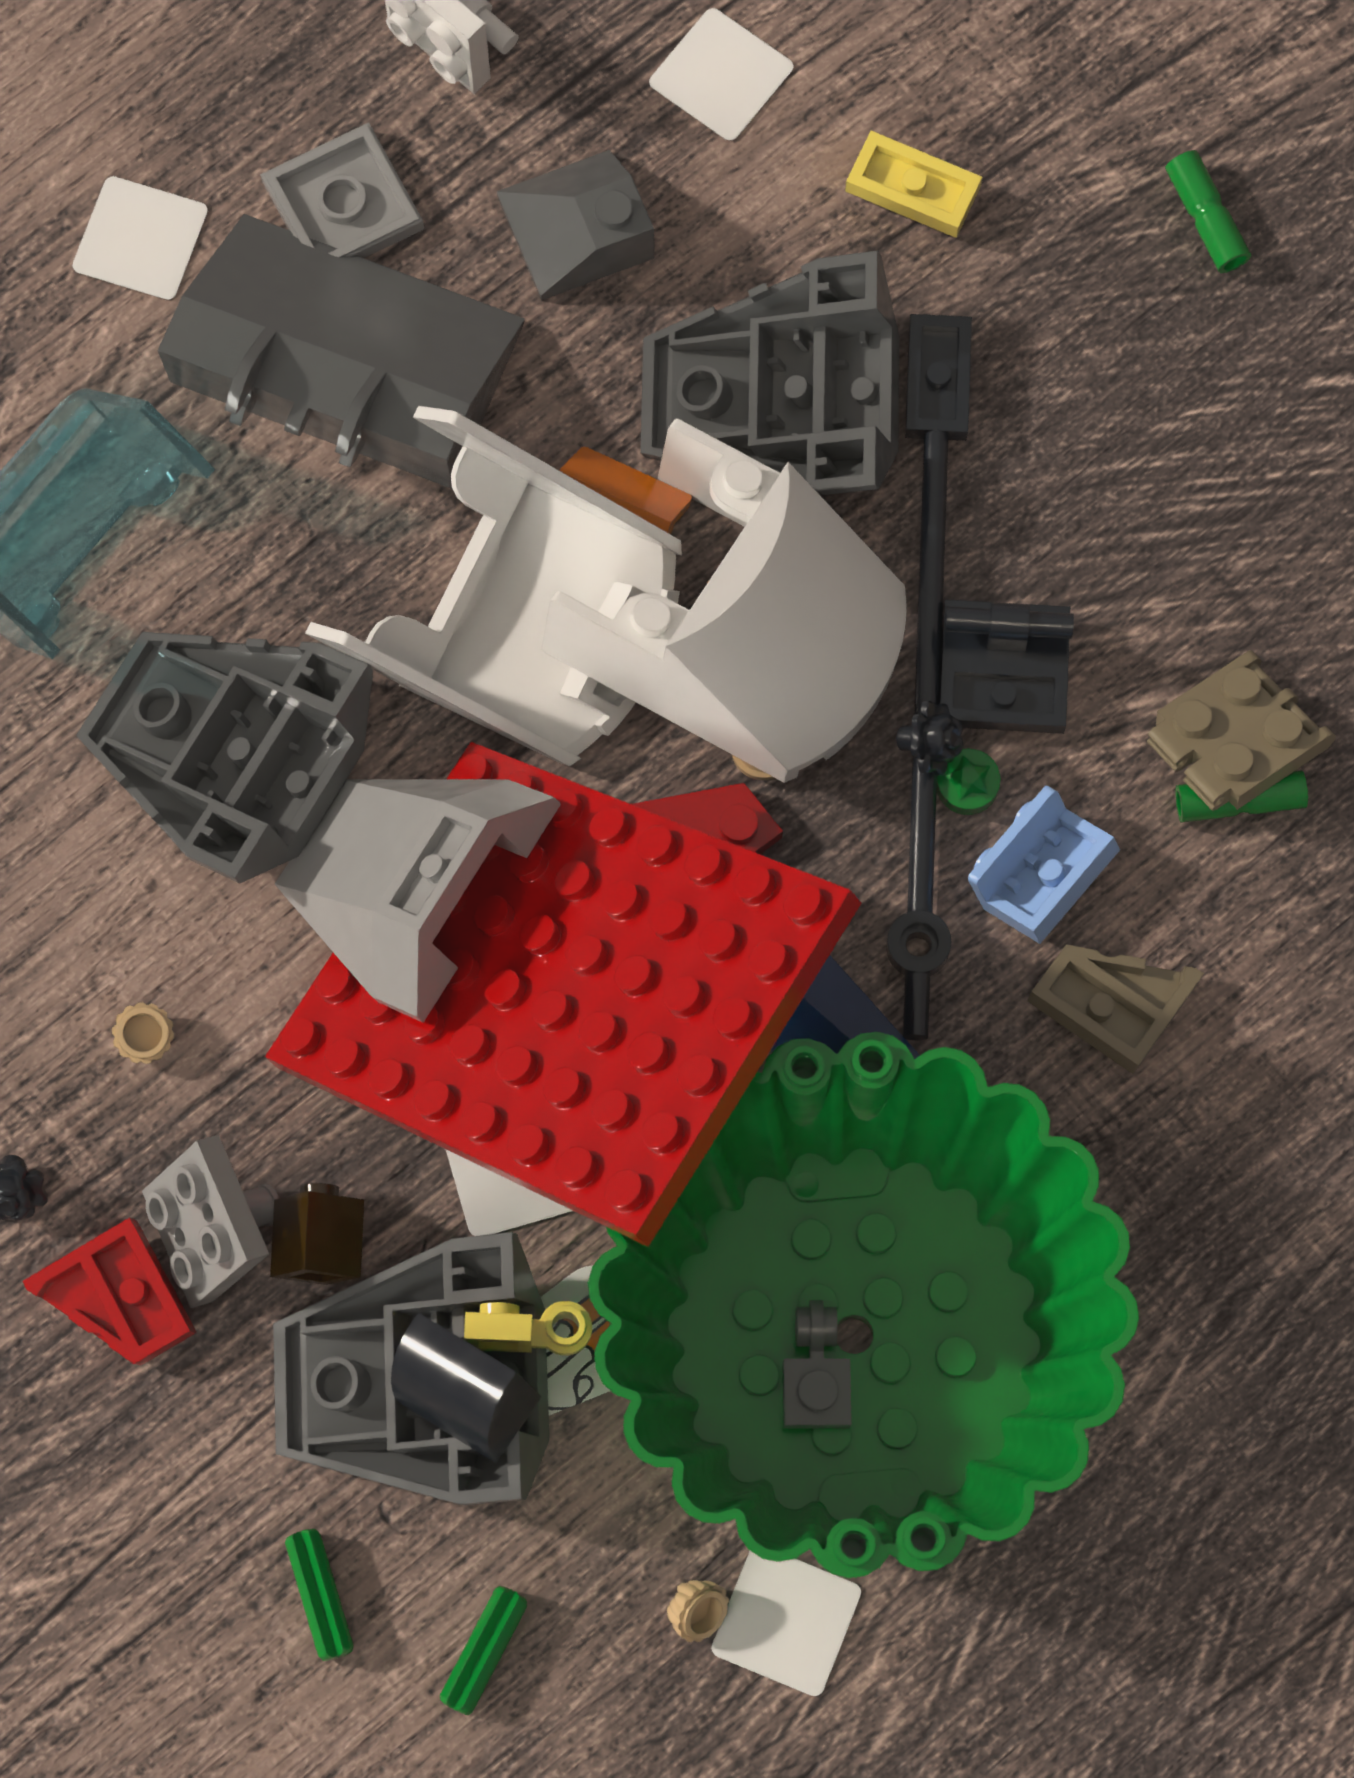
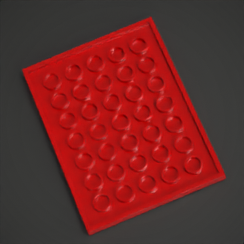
[265,742,862,1247]

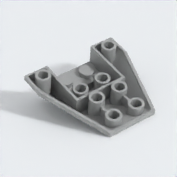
[275,779,561,1023]

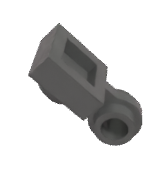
[782,1300,851,1429]

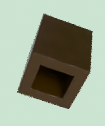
[270,1183,364,1285]

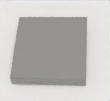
[260,122,425,258]

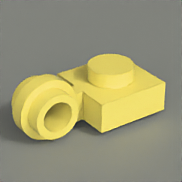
[464,1301,592,1356]

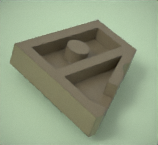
[1027,944,1204,1074]

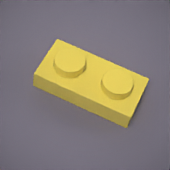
[845,131,982,238]

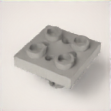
[142,1135,279,1308]

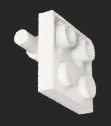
[385,0,519,94]

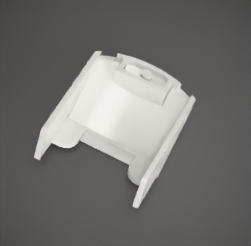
[305,406,682,766]
[542,419,907,783]

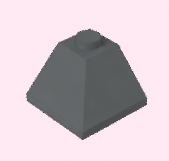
[497,150,654,301]

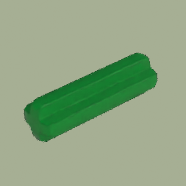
[285,1529,354,1661]
[440,1586,527,1715]

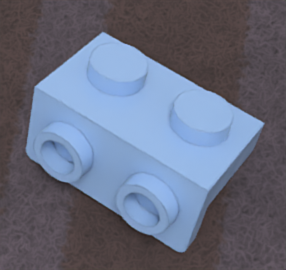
[968,786,1120,944]

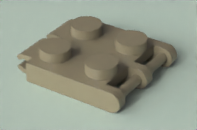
[1147,650,1336,811]

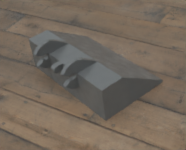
[158,214,525,489]

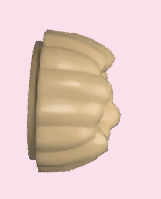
[112,1002,174,1064]
[667,1580,729,1642]

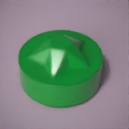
[937,748,1001,815]

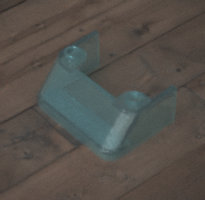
[0,388,215,659]

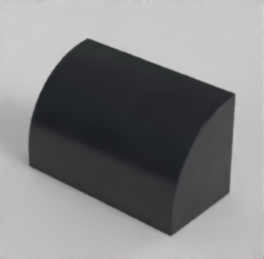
[391,1312,542,1463]

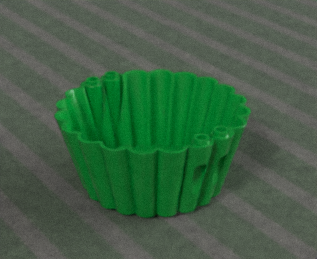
[588,1032,1139,1578]

